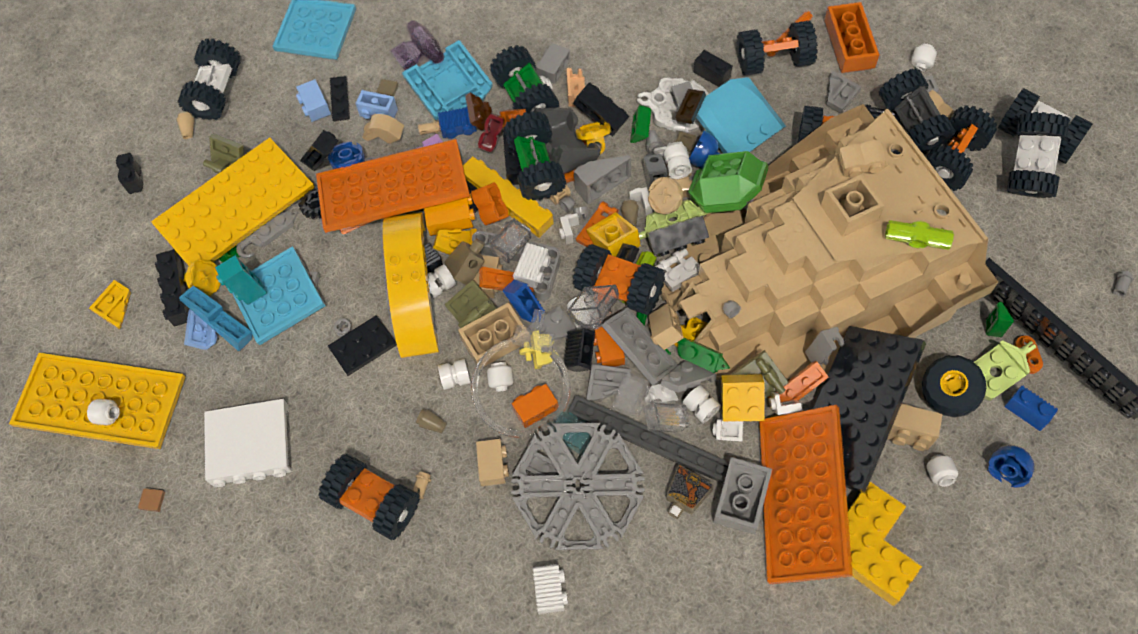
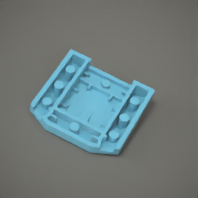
[402,40,493,120]
[696,77,786,154]

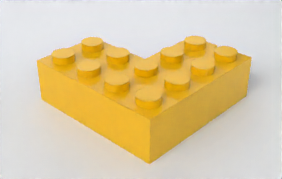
[848,482,922,606]

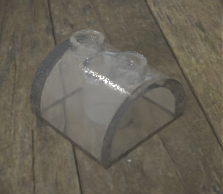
[567,285,619,329]

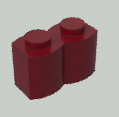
[478,113,505,152]

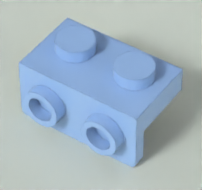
[184,309,217,350]

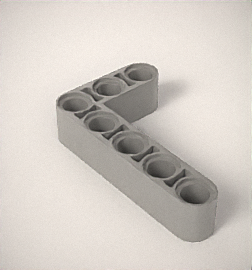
[472,231,561,301]

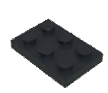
[328,315,397,376]

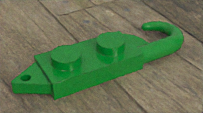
[665,337,730,373]

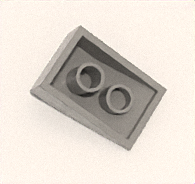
[574,155,631,204]
[714,457,772,535]

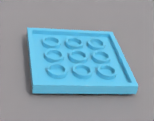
[272,0,356,60]
[232,246,326,345]

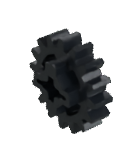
[298,185,321,219]

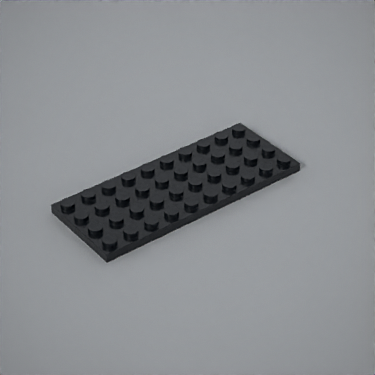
[985,258,1138,420]

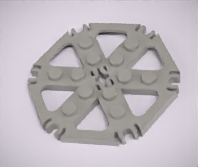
[511,423,645,550]

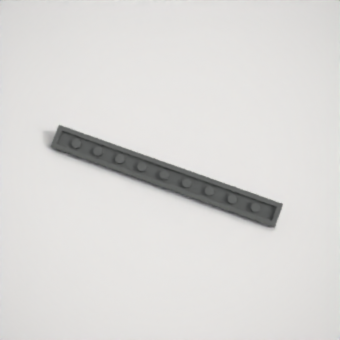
[568,395,730,484]

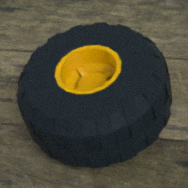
[922,355,986,417]

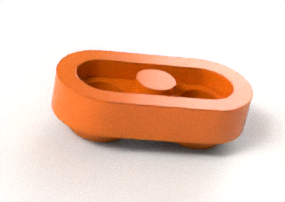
[1014,335,1043,374]

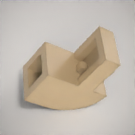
[362,114,404,144]

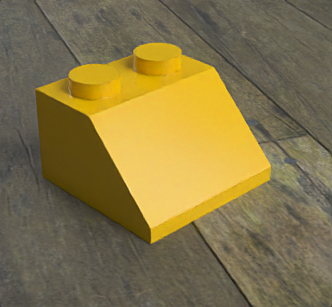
[586,212,641,257]

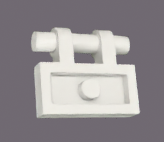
[655,249,700,292]

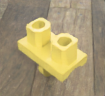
[519,331,552,369]

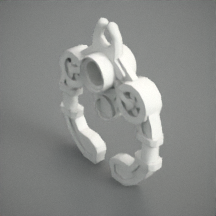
[637,78,709,133]

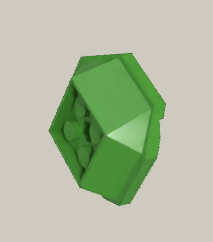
[688,151,769,213]

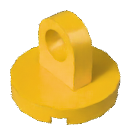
[575,122,611,154]
[183,259,220,296]

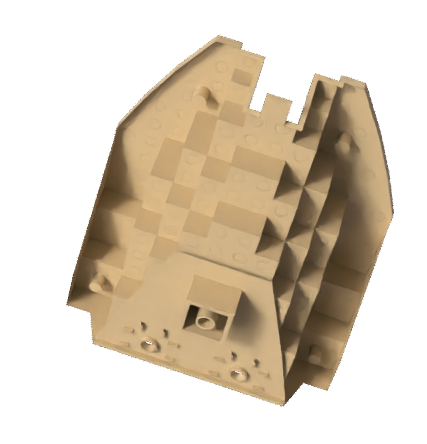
[660,104,998,381]

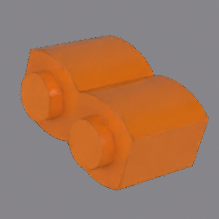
[471,182,508,225]

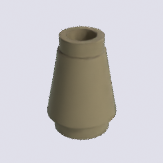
[621,200,639,227]
[416,409,447,434]

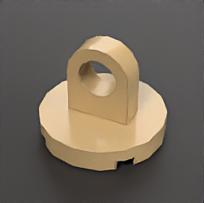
[648,177,683,214]

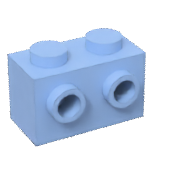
[296,79,331,122]
[355,90,398,119]

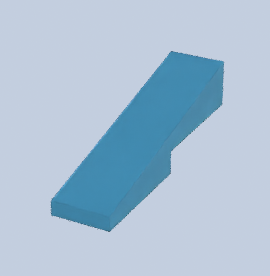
[179,285,252,351]

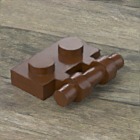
[465,92,493,130]

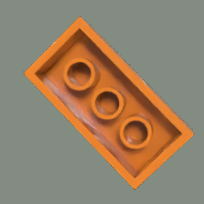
[824,2,880,73]

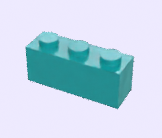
[215,255,267,305]

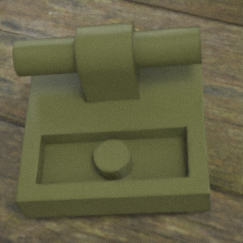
[203,133,244,174]
[444,280,498,328]
[732,350,789,400]

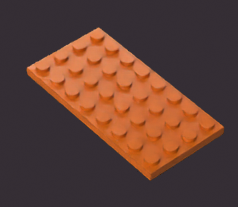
[316,139,470,233]
[760,405,853,584]

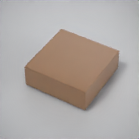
[138,488,165,512]

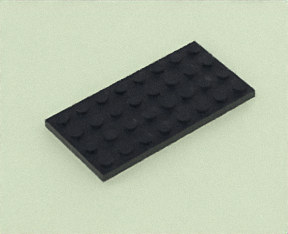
[813,326,926,493]

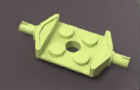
[639,200,709,240]
[974,340,1036,401]

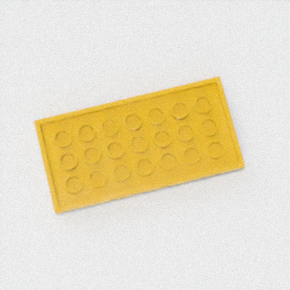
[151,137,315,266]
[9,353,185,449]

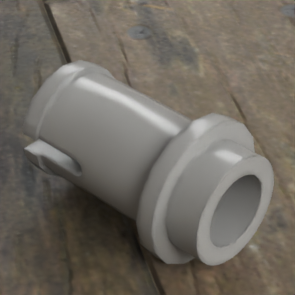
[1113,271,1133,297]

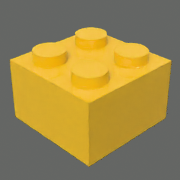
[721,374,764,422]

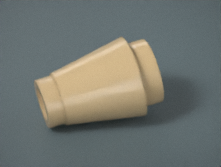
[176,112,194,139]

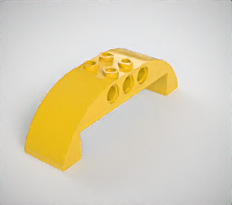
[383,212,439,358]

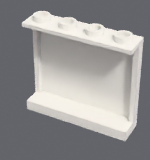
[204,399,292,487]

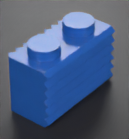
[438,107,477,139]
[503,279,545,323]
[1004,386,1058,431]

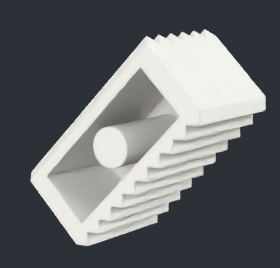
[513,243,551,288]
[533,564,568,614]

